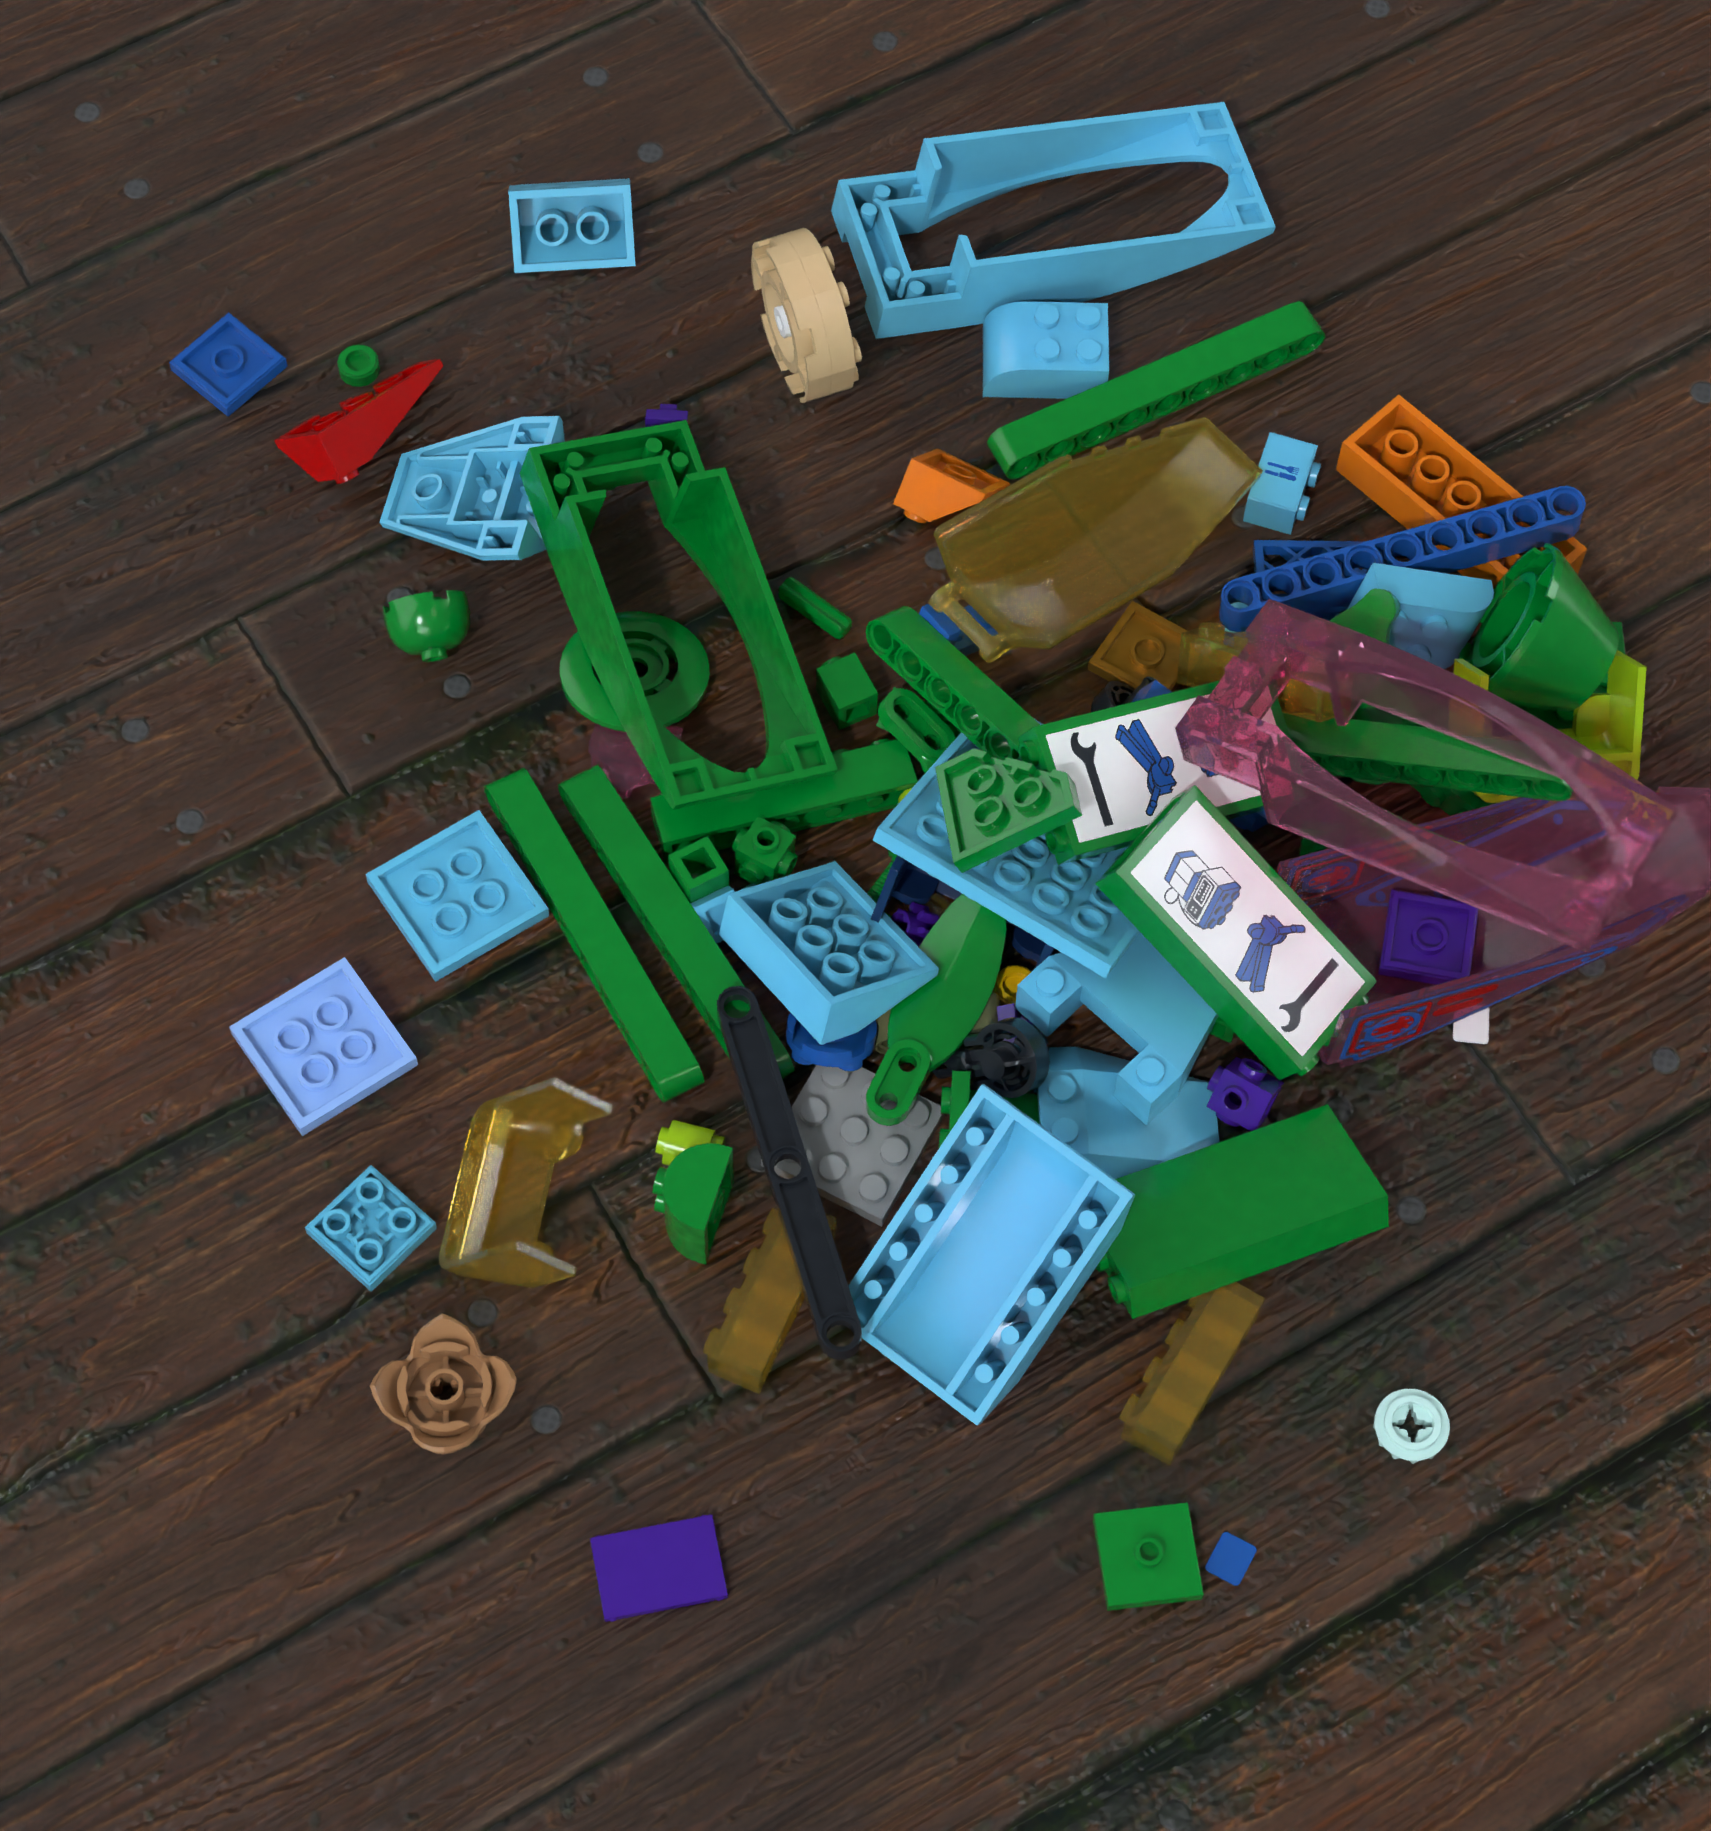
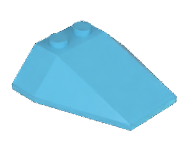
[379,416,565,561]
[1034,1047,1219,1179]

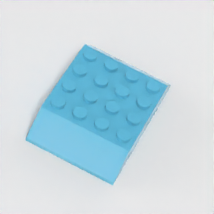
[848,1084,1136,1426]

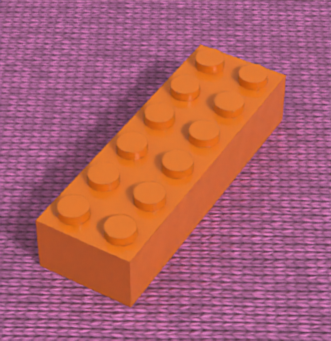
[1336,394,1587,589]

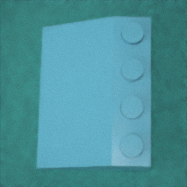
[719,861,939,1045]

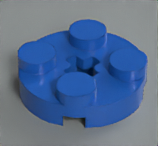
[786,1012,877,1071]

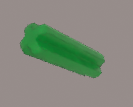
[778,577,852,640]

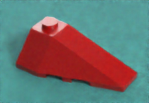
[274,359,443,484]

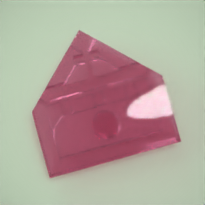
[588,723,683,799]

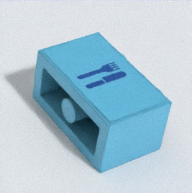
[1243,432,1321,535]

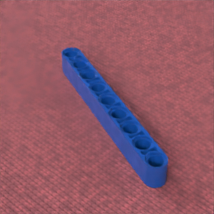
[1219,486,1586,632]

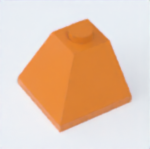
[893,448,1010,523]

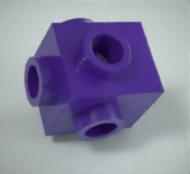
[1206,1057,1284,1131]

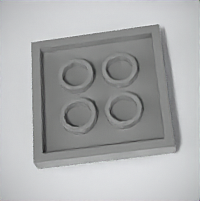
[761,1065,945,1227]

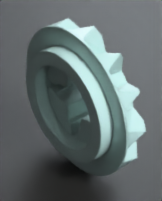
[1373,1389,1450,1464]

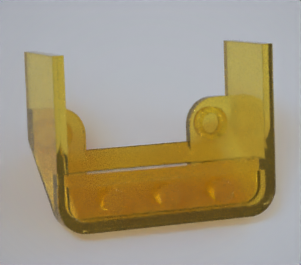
[439,1077,613,1288]

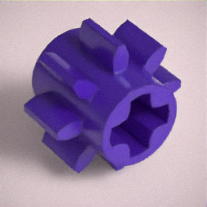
[891,902,939,947]

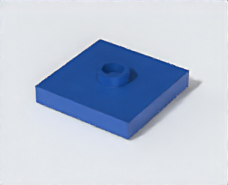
[169,312,288,417]

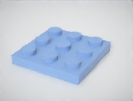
[229,957,418,1136]

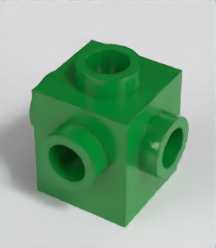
[732,816,798,885]

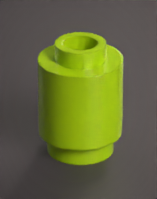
[655,1120,725,1166]

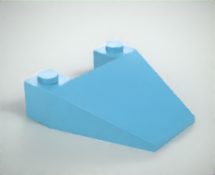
[1015,932,1218,1126]

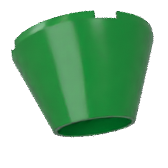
[1458,543,1619,712]

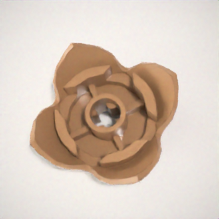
[370,1313,517,1454]

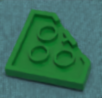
[935,748,1082,873]

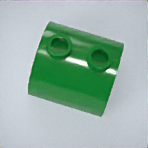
[652,1143,734,1265]

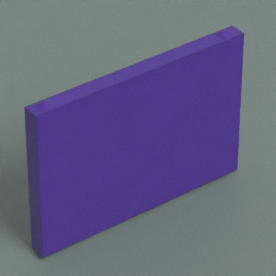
[590,1514,728,1622]

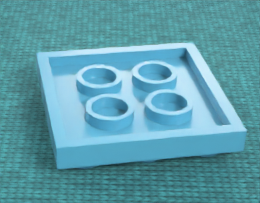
[366,810,549,982]

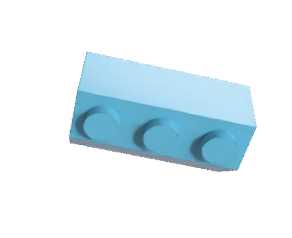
[508,178,636,273]

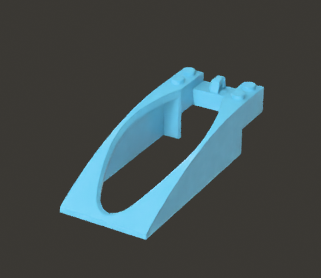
[831,102,1276,339]

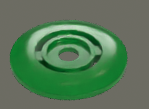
[560,611,710,732]

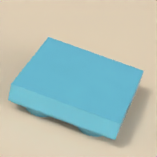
[305,1165,437,1292]

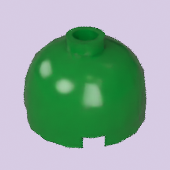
[382,590,470,662]

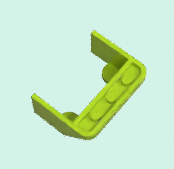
[1451,650,1647,803]

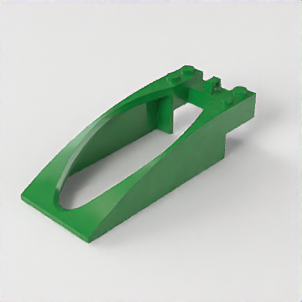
[519,420,838,810]

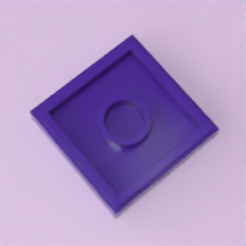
[1378,889,1479,990]

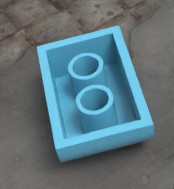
[983,301,1109,399]
[1347,563,1494,670]

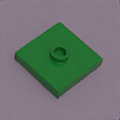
[1092,1502,1204,1611]

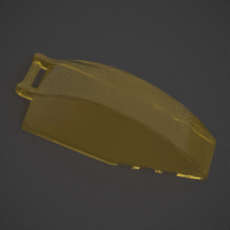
[929,417,1263,663]

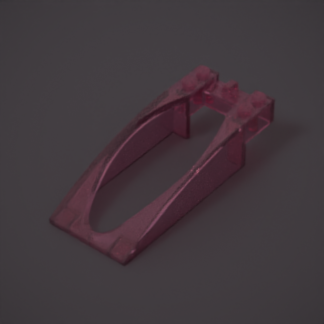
[1175,599,1677,953]

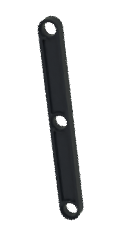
[717,986,862,1360]

